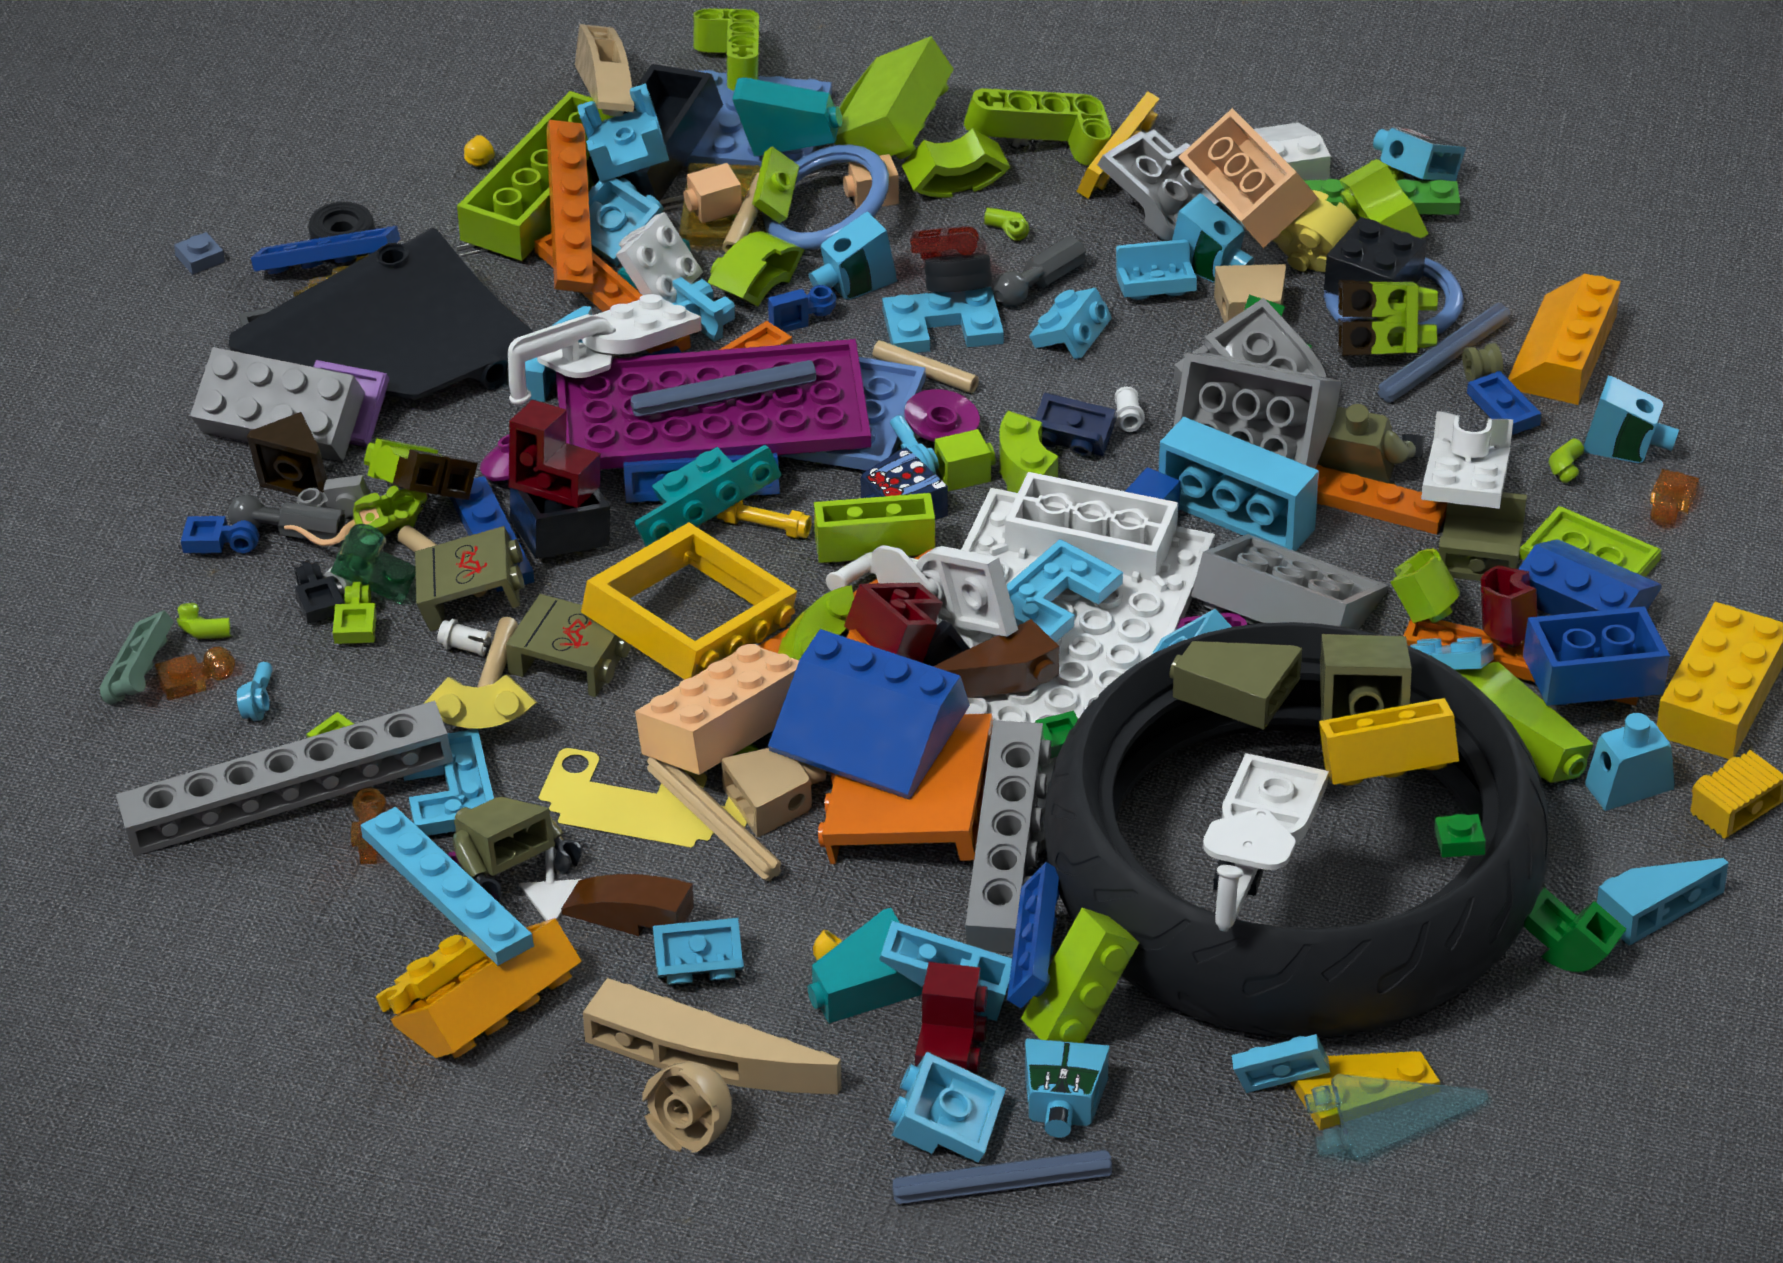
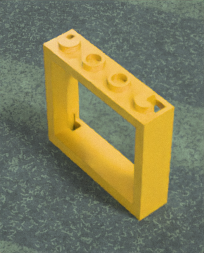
[581,522,797,680]

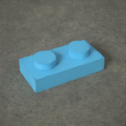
[1232,1034,1330,1093]

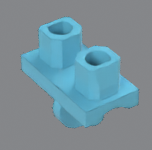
[672,277,735,342]

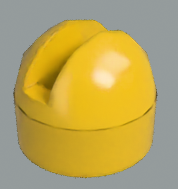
[464,135,495,167]
[813,929,842,961]

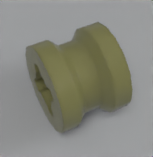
[1462,343,1504,382]

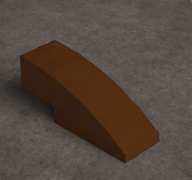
[561,874,694,936]

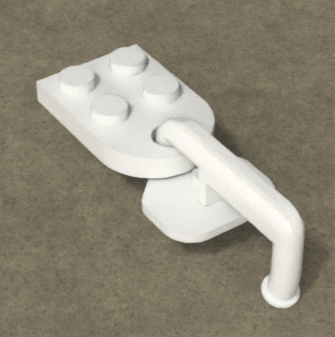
[508,294,701,405]
[826,545,1018,637]
[1203,753,1329,932]

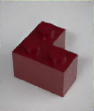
[509,399,601,508]
[844,583,943,663]
[915,962,988,1074]

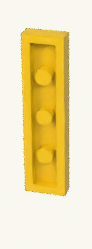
[1076,91,1160,199]

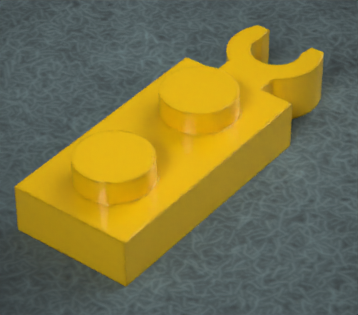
[376,935,486,1014]

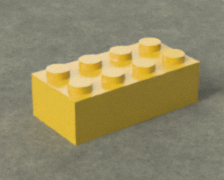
[1657,602,1783,759]

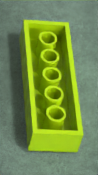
[457,91,616,261]

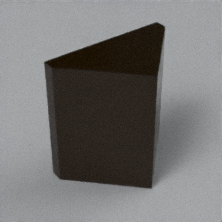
[247,412,327,496]

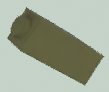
[1170,641,1302,730]

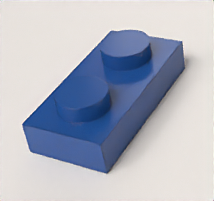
[1467,371,1542,435]

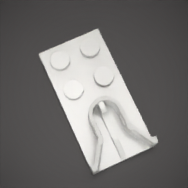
[1421,411,1513,509]

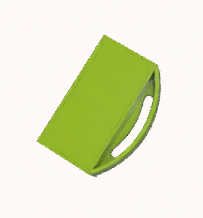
[834,36,954,160]

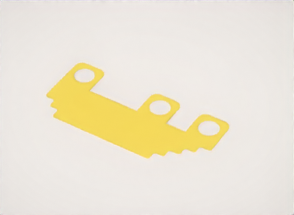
[538,748,747,848]

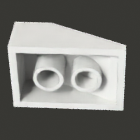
[1254,122,1331,180]

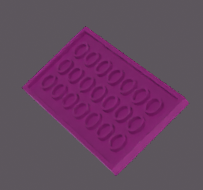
[556,339,871,469]

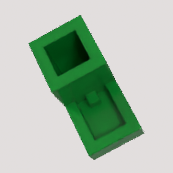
[1523,887,1626,972]

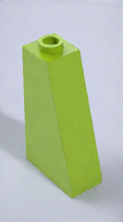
[1455,662,1593,783]

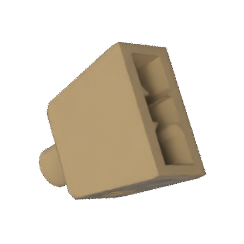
[1214,264,1286,324]
[721,748,826,837]

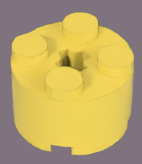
[1273,190,1357,272]

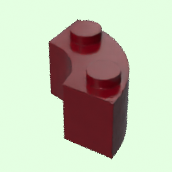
[1481,565,1537,648]

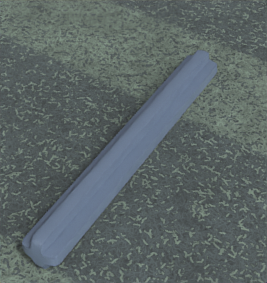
[1377,303,1511,403]
[631,360,816,417]
[892,1150,1112,1204]

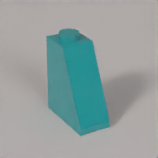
[732,77,843,156]
[807,908,923,1023]

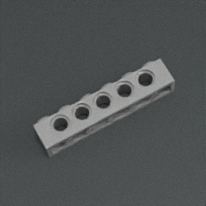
[965,720,1051,952]

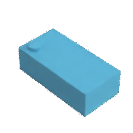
[1159,416,1319,551]

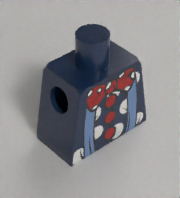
[861,447,948,520]

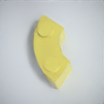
[423,675,538,729]

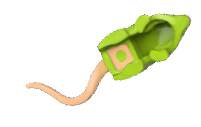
[284,485,428,546]

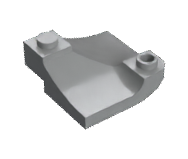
[1097,129,1222,241]
[1174,298,1326,386]

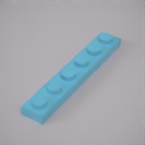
[360,807,534,966]

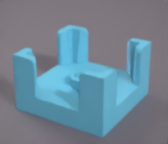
[577,84,669,182]

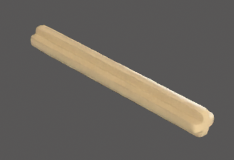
[647,757,781,881]

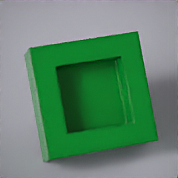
[1035,711,1078,759]
[1435,814,1486,858]

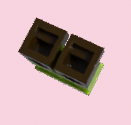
[1338,280,1438,355]
[363,438,478,500]

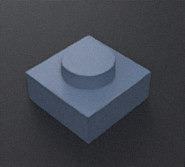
[174,232,225,274]

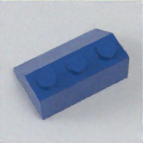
[1518,539,1662,615]

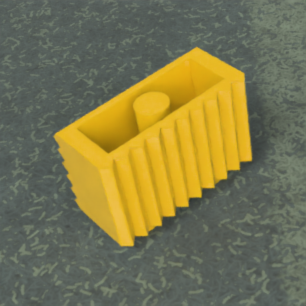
[1690,749,1783,839]

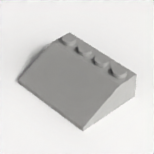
[1173,353,1342,469]
[1191,534,1389,630]

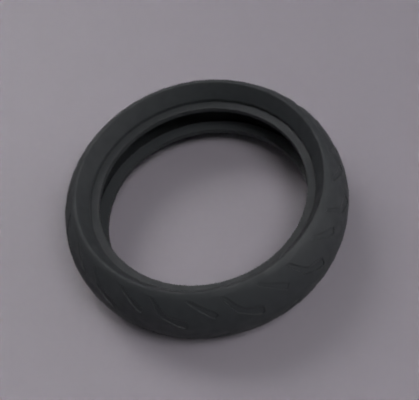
[1044,622,1549,1037]

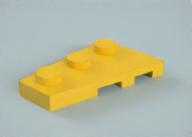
[1290,1051,1440,1130]

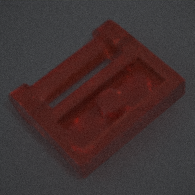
[910,226,979,259]

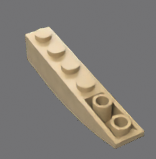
[575,24,634,116]
[583,978,842,1094]

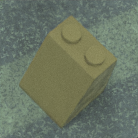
[1320,634,1412,721]

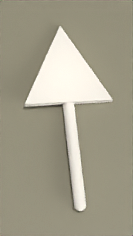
[519,847,582,921]

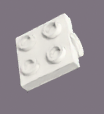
[616,212,703,303]

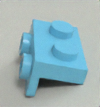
[1116,239,1197,299]
[1029,288,1112,359]
[653,918,744,985]

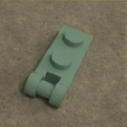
[100,610,174,705]

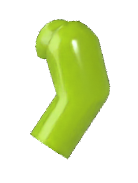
[984,207,1029,241]
[1549,438,1585,484]
[176,603,231,639]

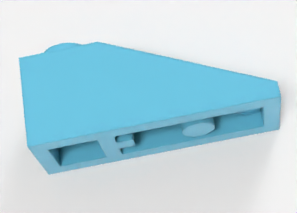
[1597,858,1729,946]
[879,921,1012,1021]

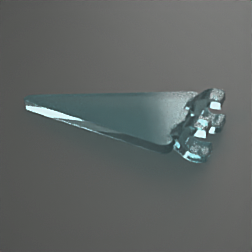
[1304,1074,1488,1160]

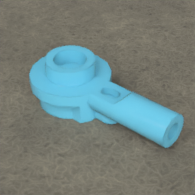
[890,415,939,475]
[237,662,273,721]

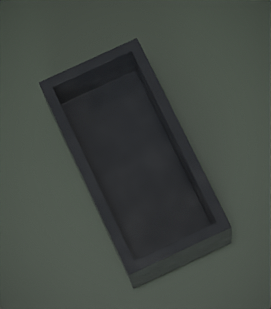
[587,64,723,202]

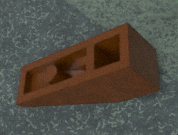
[933,619,1060,698]

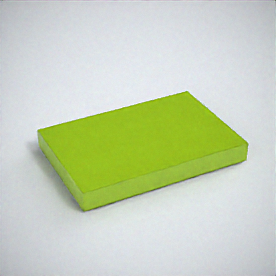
[1519,506,1662,577]

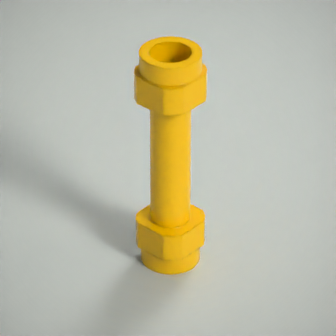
[717,500,812,539]

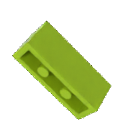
[814,493,935,563]
[1021,908,1139,1043]

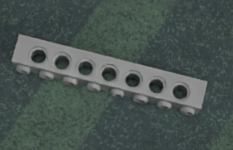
[115,701,453,856]

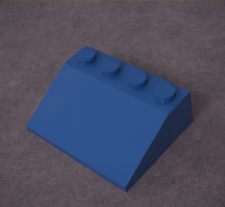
[768,629,970,800]

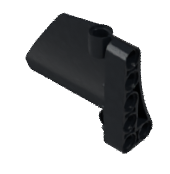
[229,228,533,399]

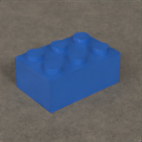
[1523,606,1670,706]

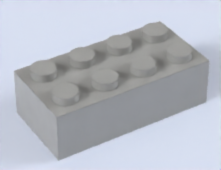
[190,347,365,461]

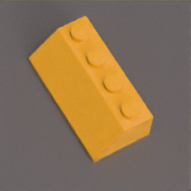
[1507,273,1621,405]
[390,918,582,1058]

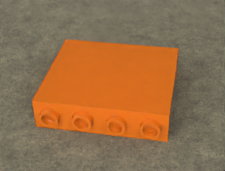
[818,713,994,864]

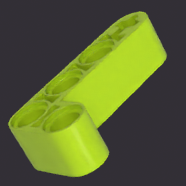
[693,9,759,91]
[964,88,1112,166]

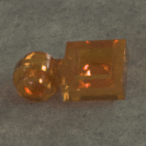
[1650,469,1700,528]
[155,647,235,701]
[351,788,386,864]

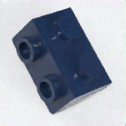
[1029,392,1118,456]

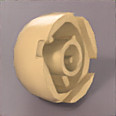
[643,1061,732,1153]

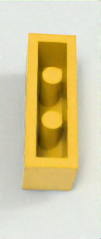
[1319,698,1459,785]

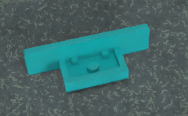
[635,445,781,547]

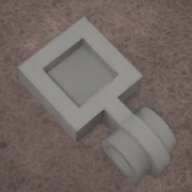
[297,475,370,517]

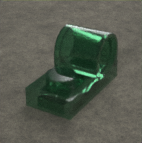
[330,524,416,604]

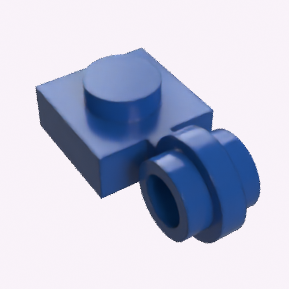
[768,285,836,332]
[181,516,259,554]

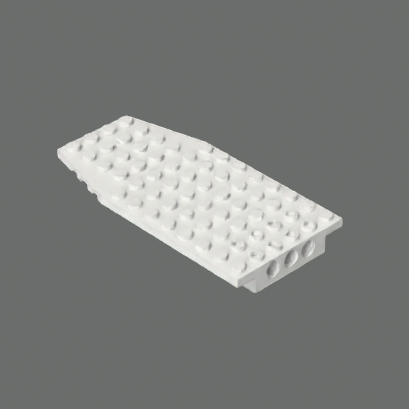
[936,472,1215,854]

